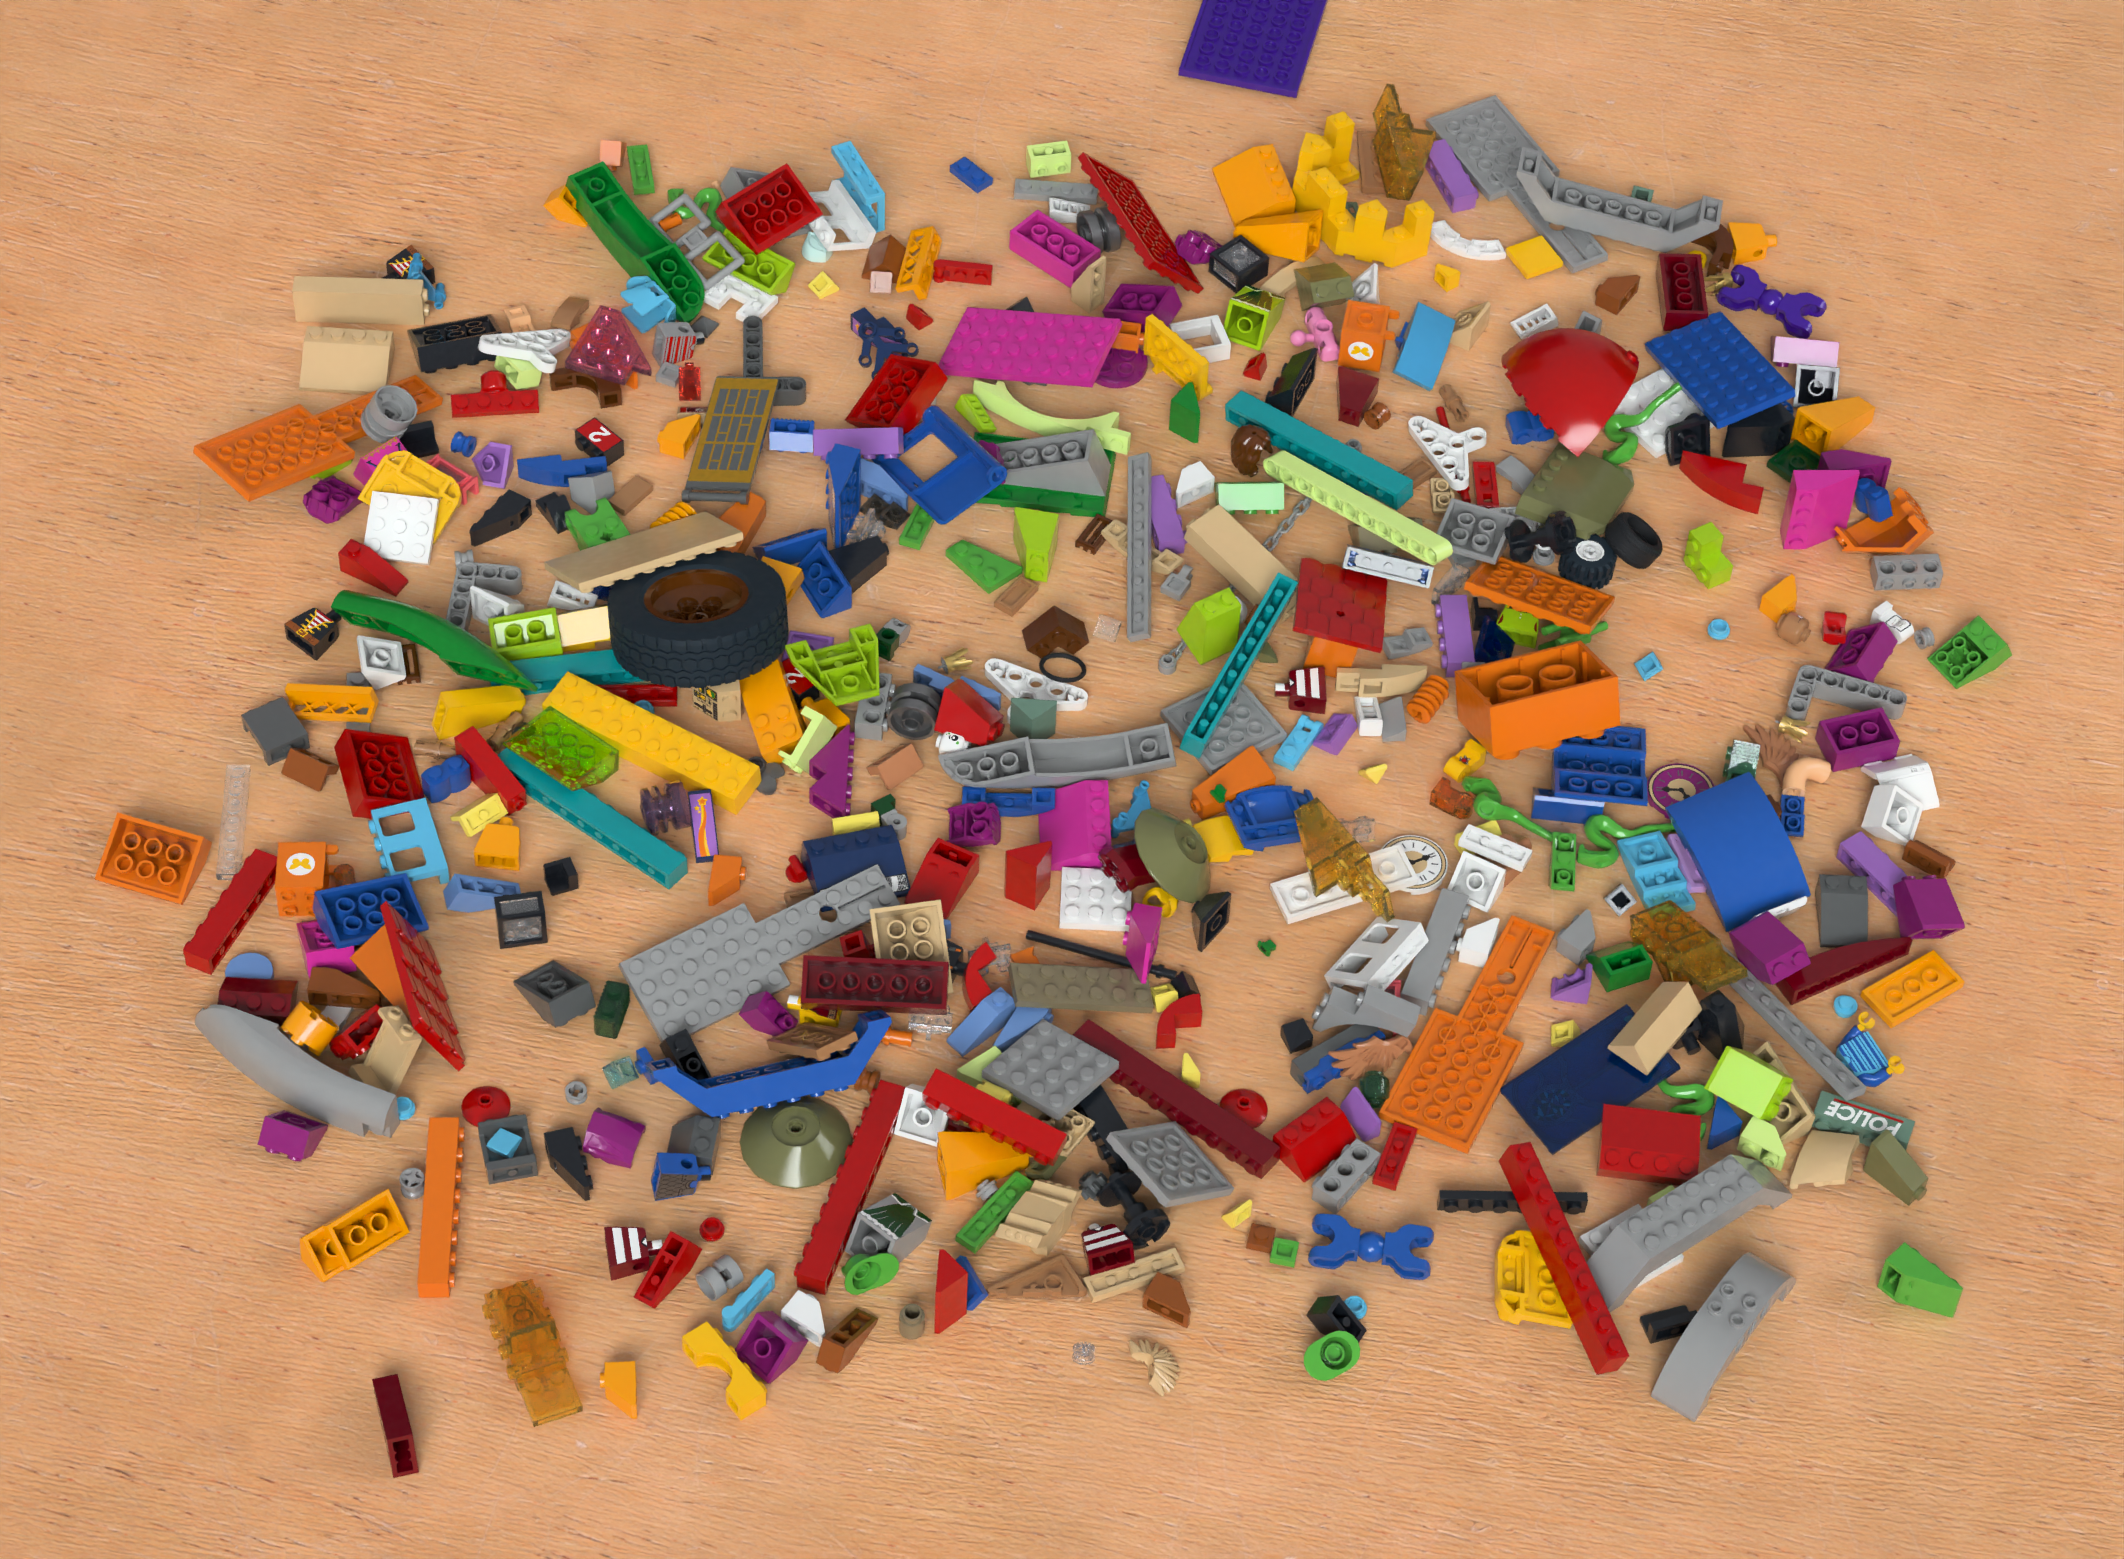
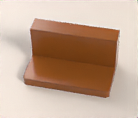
[281,748,339,791]
[1902,839,1956,879]

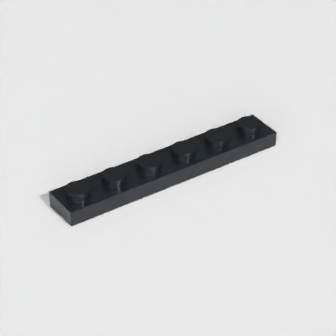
[1437,1190,1588,1214]

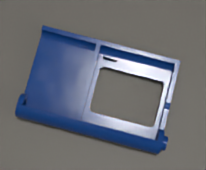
[872,406,1007,525]

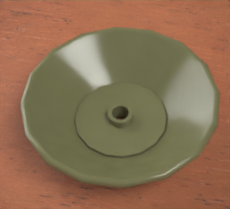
[1134,808,1211,903]
[740,1096,852,1189]

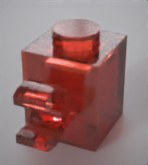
[679,362,701,401]

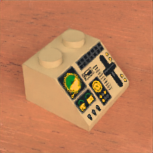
[692,679,741,722]

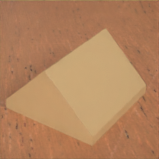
[1449,301,1491,351]

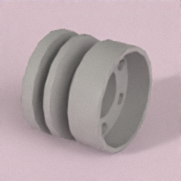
[360,385,418,443]

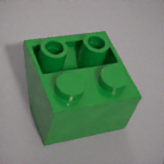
[1586,941,1653,992]

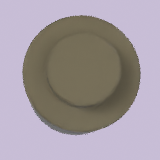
[899,1304,925,1340]

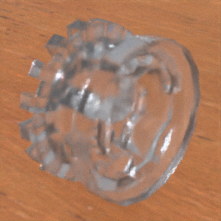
[1072,1342,1095,1365]

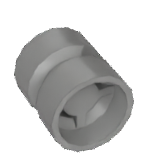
[696,1254,744,1301]

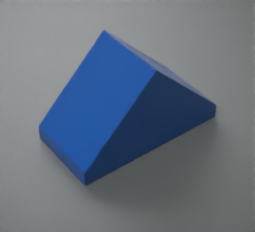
[1707,1096,1743,1150]

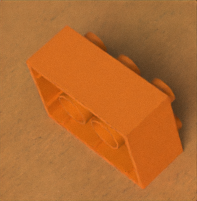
[1455,640,1620,760]

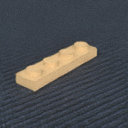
[1083,1248,1185,1303]

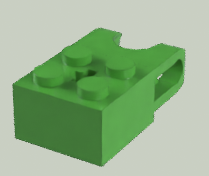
[565,497,631,551]

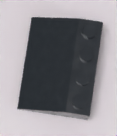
[407,314,502,373]

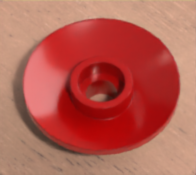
[461,1086,511,1127]
[1219,1089,1268,1129]

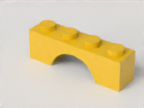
[682,1321,767,1420]

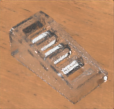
[1431,562,1471,606]

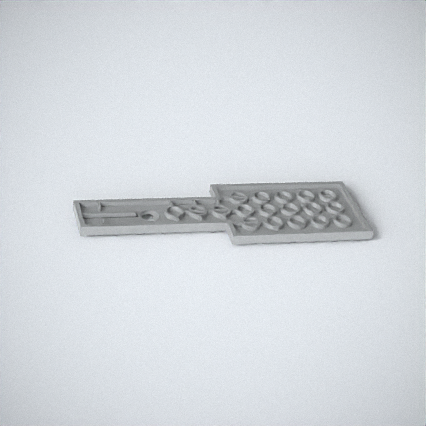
[1426,95,1608,273]
[618,864,900,1043]

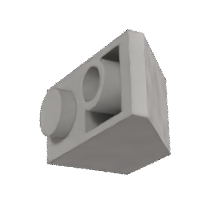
[1556,909,1596,966]

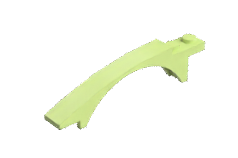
[973,380,1131,455]

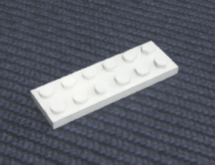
[1270,844,1418,925]

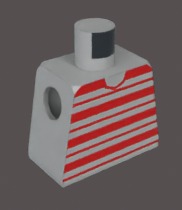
[652,322,705,368]

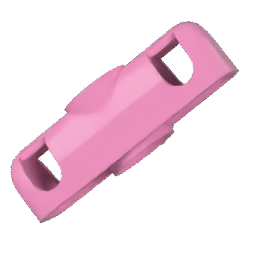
[1290,307,1340,362]

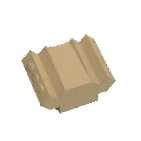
[995,1179,1082,1257]

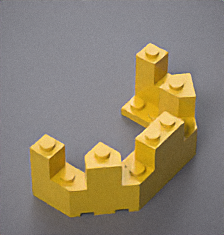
[1292,111,1435,268]

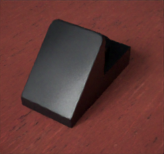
[535,492,571,534]

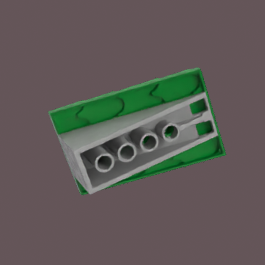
[974,429,1116,517]

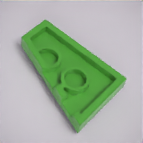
[946,539,1023,594]

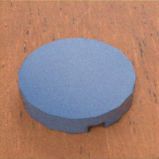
[225,953,274,979]

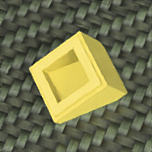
[808,271,840,299]
[1150,983,1178,1013]
[1551,1020,1580,1048]
[1181,1053,1201,1088]
[1221,1199,1252,1229]

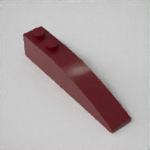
[1776,937,1912,1005]

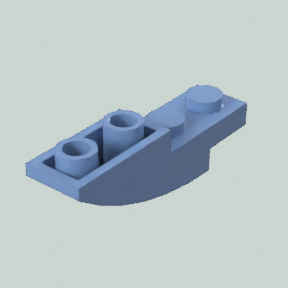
[913,664,1001,711]

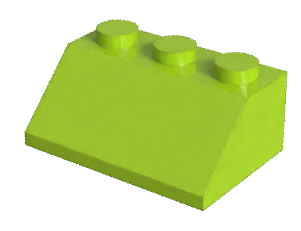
[488,607,564,661]

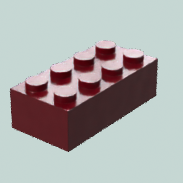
[1656,253,1708,331]

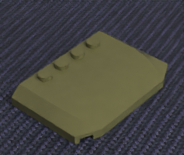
[1515,443,1634,540]

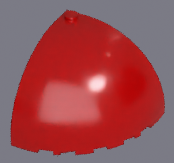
[1501,328,1639,457]

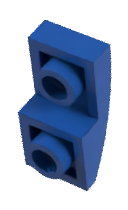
[1780,795,1805,837]

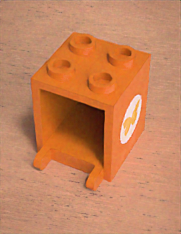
[1338,300,1400,372]
[275,842,342,917]

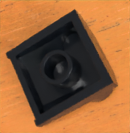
[1665,413,1710,466]

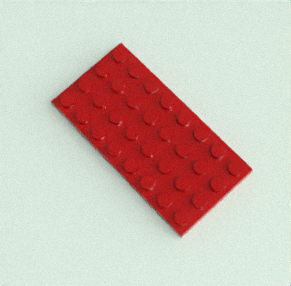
[1078,152,1204,294]

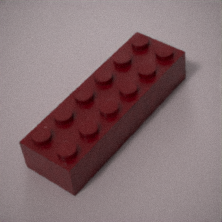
[801,955,949,1015]

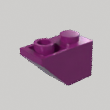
[739,991,798,1036]

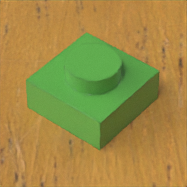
[1270,1237,1299,1268]

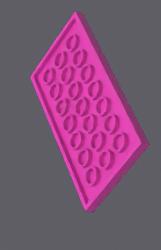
[938,307,1122,387]

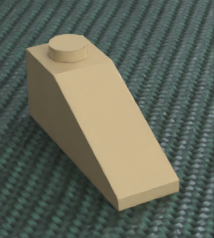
[1071,255,1106,313]

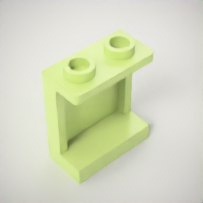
[778,706,837,774]

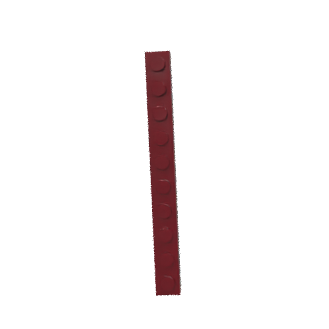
[1073,1019,1281,1179]

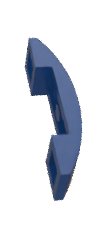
[962,786,1055,817]

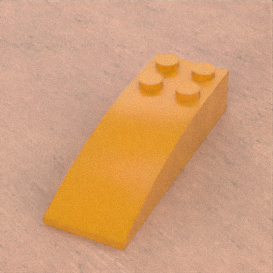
[739,656,806,764]

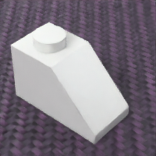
[1175,461,1215,509]
[1456,918,1500,968]
[781,1290,825,1347]

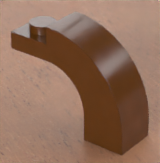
[1691,224,1733,277]
[549,360,622,409]

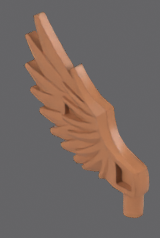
[1743,724,1806,788]
[1328,1034,1414,1081]

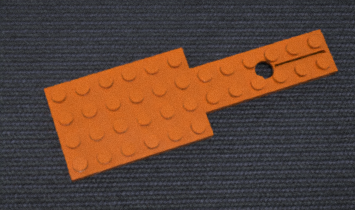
[193,375,443,502]
[1378,915,1555,1154]

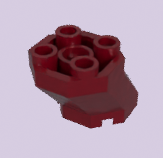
[1098,839,1156,893]

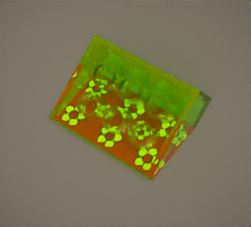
[503,706,619,791]

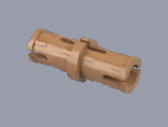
[1439,384,1469,422]
[486,711,524,751]
[414,740,456,760]

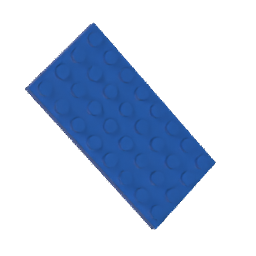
[1644,311,1796,429]

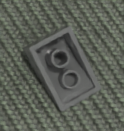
[1815,874,1868,948]
[513,960,596,1027]

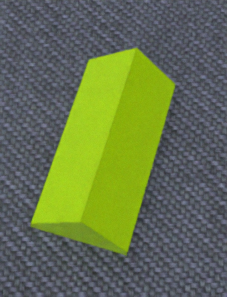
[702,228,795,295]

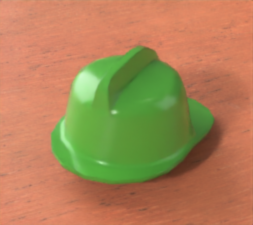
[841,1253,899,1295]
[1304,1331,1360,1381]

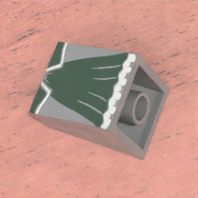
[845,1193,932,1263]

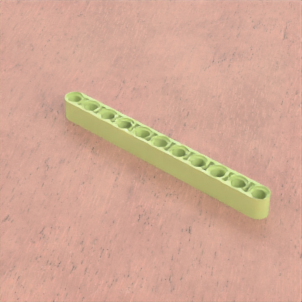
[1263,450,1453,565]

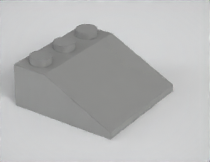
[1436,498,1515,565]

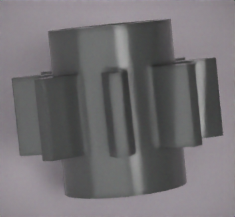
[1078,1170,1108,1201]

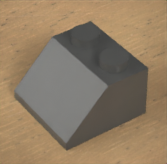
[667,1115,721,1175]

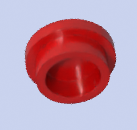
[700,1217,725,1242]

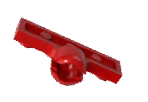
[451,370,539,418]

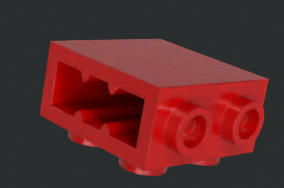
[329,1004,383,1061]

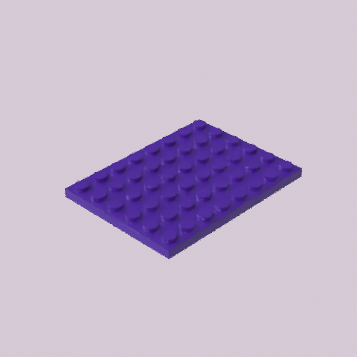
[1179,0,1328,98]

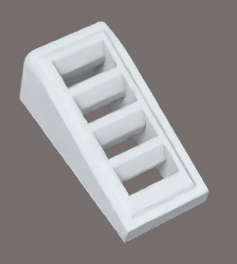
[1049,198,1090,223]
[1510,303,1558,339]
[547,580,598,611]
[1354,696,1383,736]

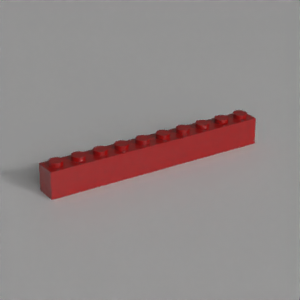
[794,1080,905,1295]
[1499,1142,1630,1375]

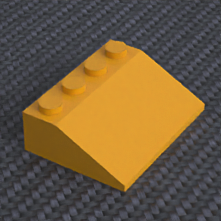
[1212,144,1296,227]

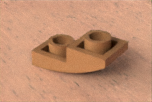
[551,297,589,331]

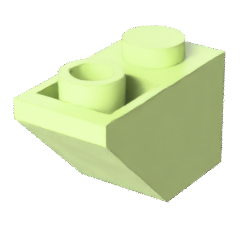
[1737,1115,1786,1171]

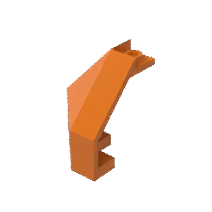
[1834,487,1934,555]

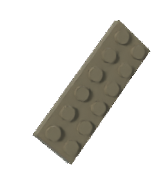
[1008,963,1154,1013]

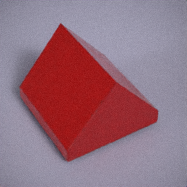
[906,303,933,330]
[1243,352,1267,381]

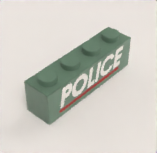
[1812,1091,1915,1150]

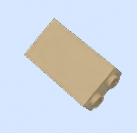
[348,1005,422,1095]

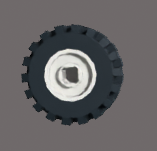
[1558,533,1617,589]

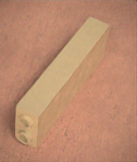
[292,276,430,325]
[1184,504,1298,627]

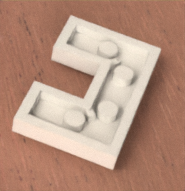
[703,274,778,322]

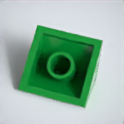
[1169,382,1200,443]

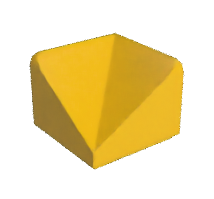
[1434,264,1460,292]

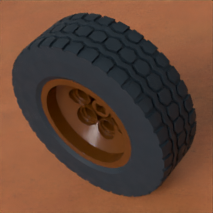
[607,550,789,688]

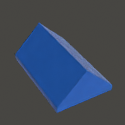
[752,528,827,565]
[796,541,852,618]
[1531,787,1605,824]

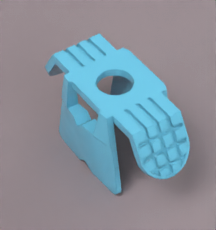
[620,276,676,333]

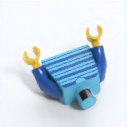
[1835,1011,1905,1087]

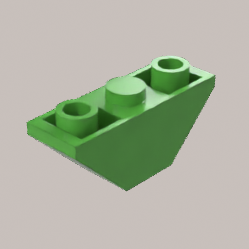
[1549,832,1576,891]

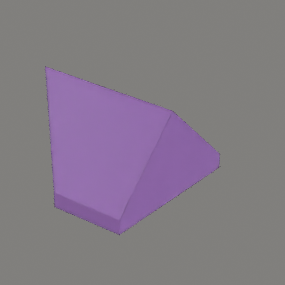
[472,442,514,489]
[1550,963,1593,1004]

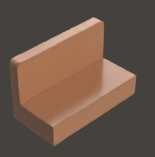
[866,743,923,790]

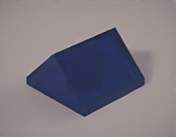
[1474,615,1515,663]

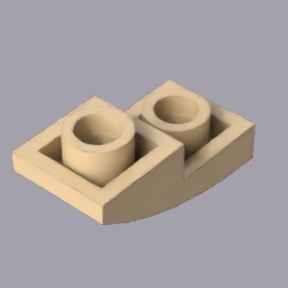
[1430,478,1455,513]

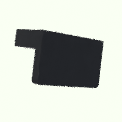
[399,420,439,458]
[1640,1305,1697,1344]

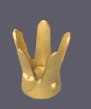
[1704,272,1733,297]
[938,647,973,674]
[1775,715,1811,744]

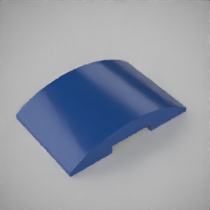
[1551,726,1648,806]
[1665,772,1811,932]

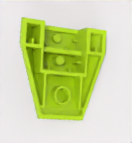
[785,623,880,706]

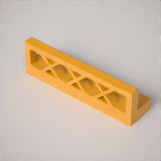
[895,226,942,300]
[285,683,379,723]

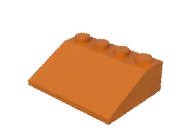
[95,812,212,905]

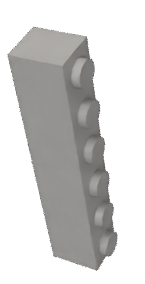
[1400,888,1471,1016]

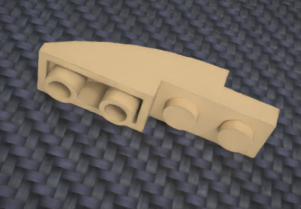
[1335,664,1427,697]

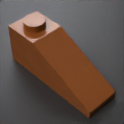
[307,967,382,1009]
[816,1308,878,1373]

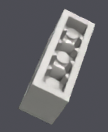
[1870,554,1943,590]
[855,673,896,741]
[1312,1138,1381,1215]

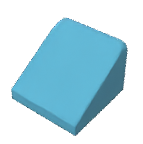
[486,1128,523,1159]

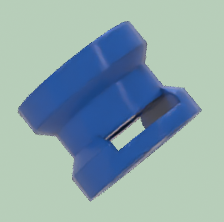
[451,431,477,457]

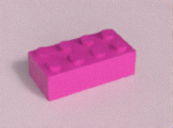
[1009,209,1101,288]

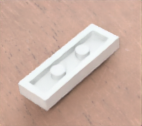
[1458,824,1532,872]

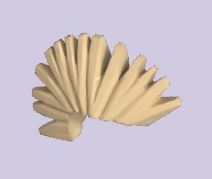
[1128,1340,1179,1397]

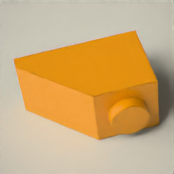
[543,184,588,227]
[657,414,701,459]
[1759,573,1797,623]
[600,1361,637,1419]

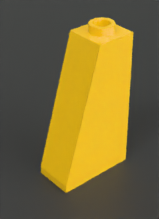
[431,685,526,740]

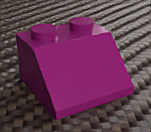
[257,1110,328,1161]
[735,1311,808,1384]

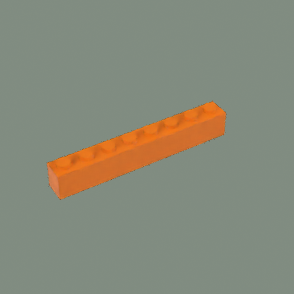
[417,1117,465,1298]

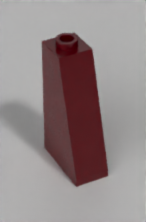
[372,1374,419,1478]

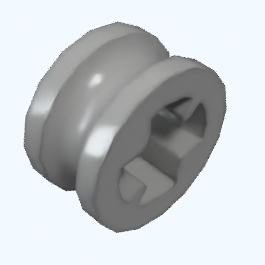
[1914,627,1935,649]
[565,1081,587,1105]

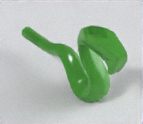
[668,187,726,233]
[1603,382,1683,465]
[1461,776,1553,842]
[1576,814,1676,869]
[1648,1068,1715,1141]

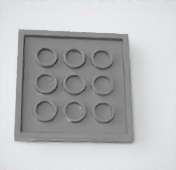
[1160,683,1287,775]
[982,1019,1119,1121]
[1106,1121,1234,1207]

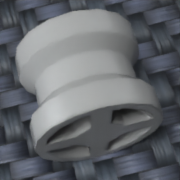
[454,549,474,570]
[399,1168,425,1199]

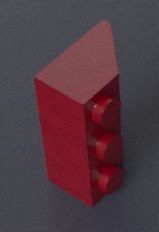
[217,977,298,1027]

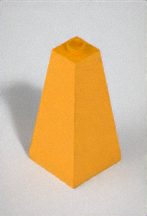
[1233,210,1324,262]
[1791,396,1876,456]
[937,1131,1032,1200]

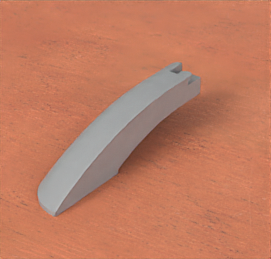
[938,723,1177,789]
[195,1004,400,1138]

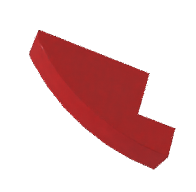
[1679,450,1764,514]

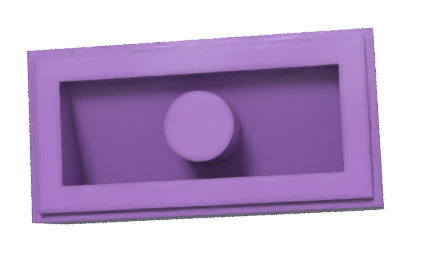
[1312,713,1358,755]
[1340,1087,1382,1142]

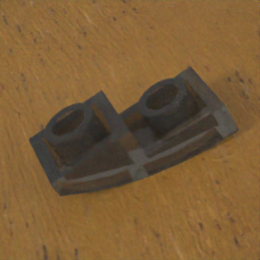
[860,493,911,530]

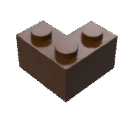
[1022,606,1089,659]

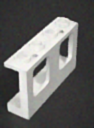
[808,180,876,251]
[1324,917,1429,991]

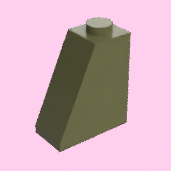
[1863,1129,1928,1206]

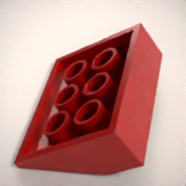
[715,163,823,255]
[845,354,948,436]
[334,729,425,819]
[1596,1104,1701,1186]

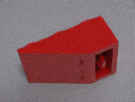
[904,838,979,919]

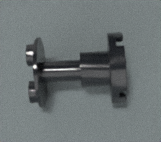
[1504,511,1577,563]
[1096,1172,1170,1250]

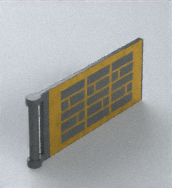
[682,376,780,505]

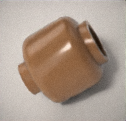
[1776,612,1811,645]

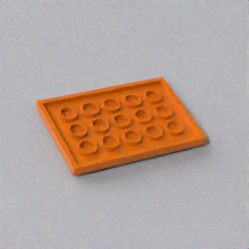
[1464,556,1615,635]

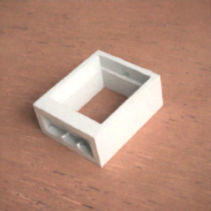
[1169,315,1231,363]

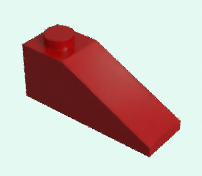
[338,539,409,597]
[634,1231,702,1309]

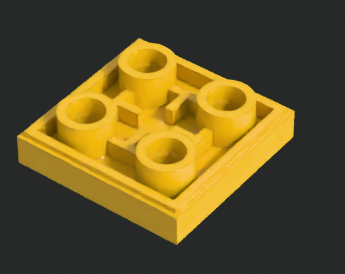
[1506,235,1563,279]

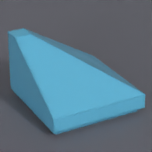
[1634,652,1663,681]

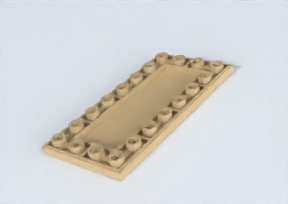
[544,511,744,593]

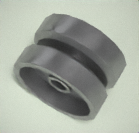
[1076,205,1121,253]
[887,683,942,740]

